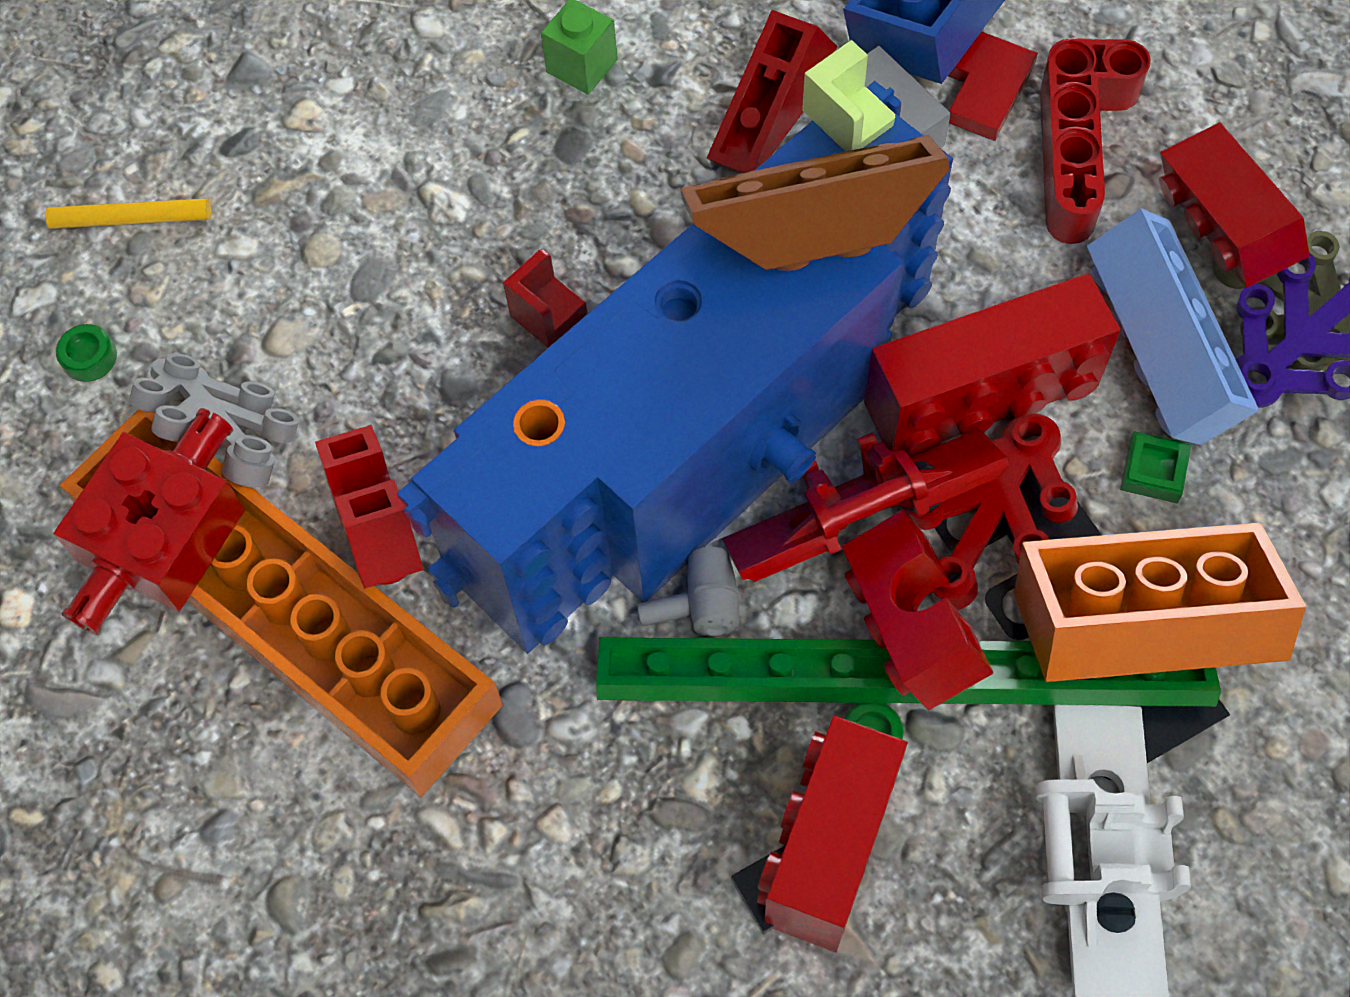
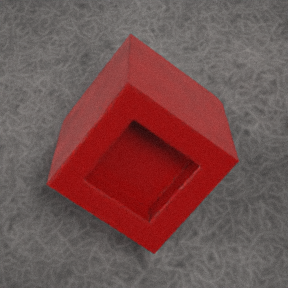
[503,249,588,348]

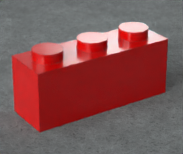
[1159,122,1310,288]

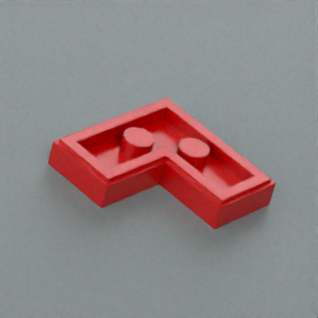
[948,31,1038,141]

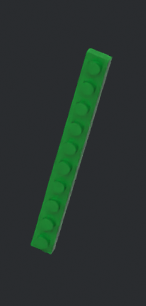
[596,637,1221,707]

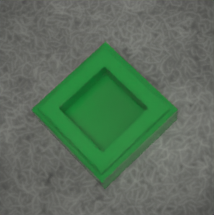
[1120,431,1192,504]

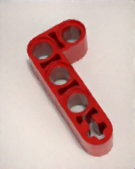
[1040,38,1151,244]

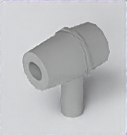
[638,546,741,637]

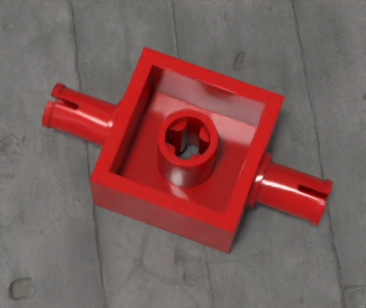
[53,408,245,635]

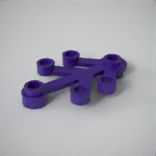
[1235,252,1350,408]

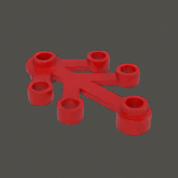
[908,414,1078,610]

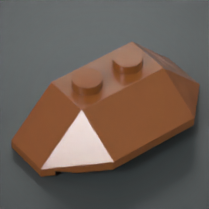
[680,135,949,271]

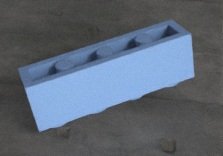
[1087,208,1259,445]

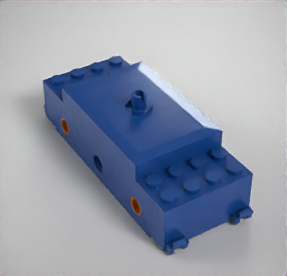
[397,81,954,654]

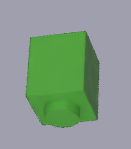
[541,0,618,95]

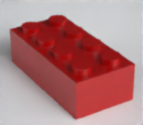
[864,273,1121,457]

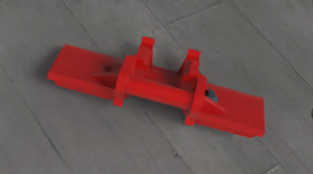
[722,429,1010,582]

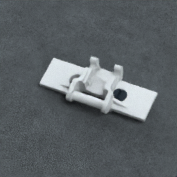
[1035,705,1191,997]

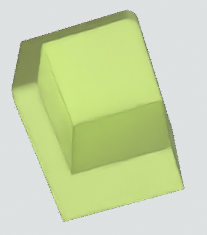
[802,40,895,151]

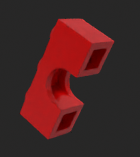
[315,425,424,589]
[842,509,994,711]

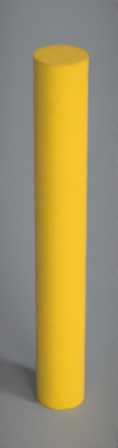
[45,198,212,229]

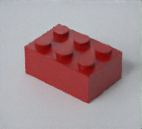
[757,715,908,953]

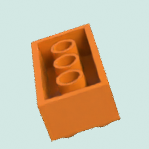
[1014,523,1306,682]

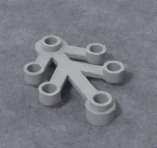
[129,353,299,487]

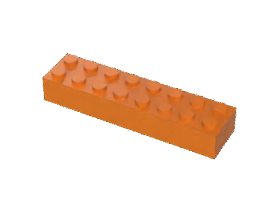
[60,409,503,798]

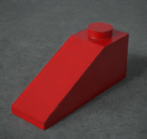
[706,10,838,173]

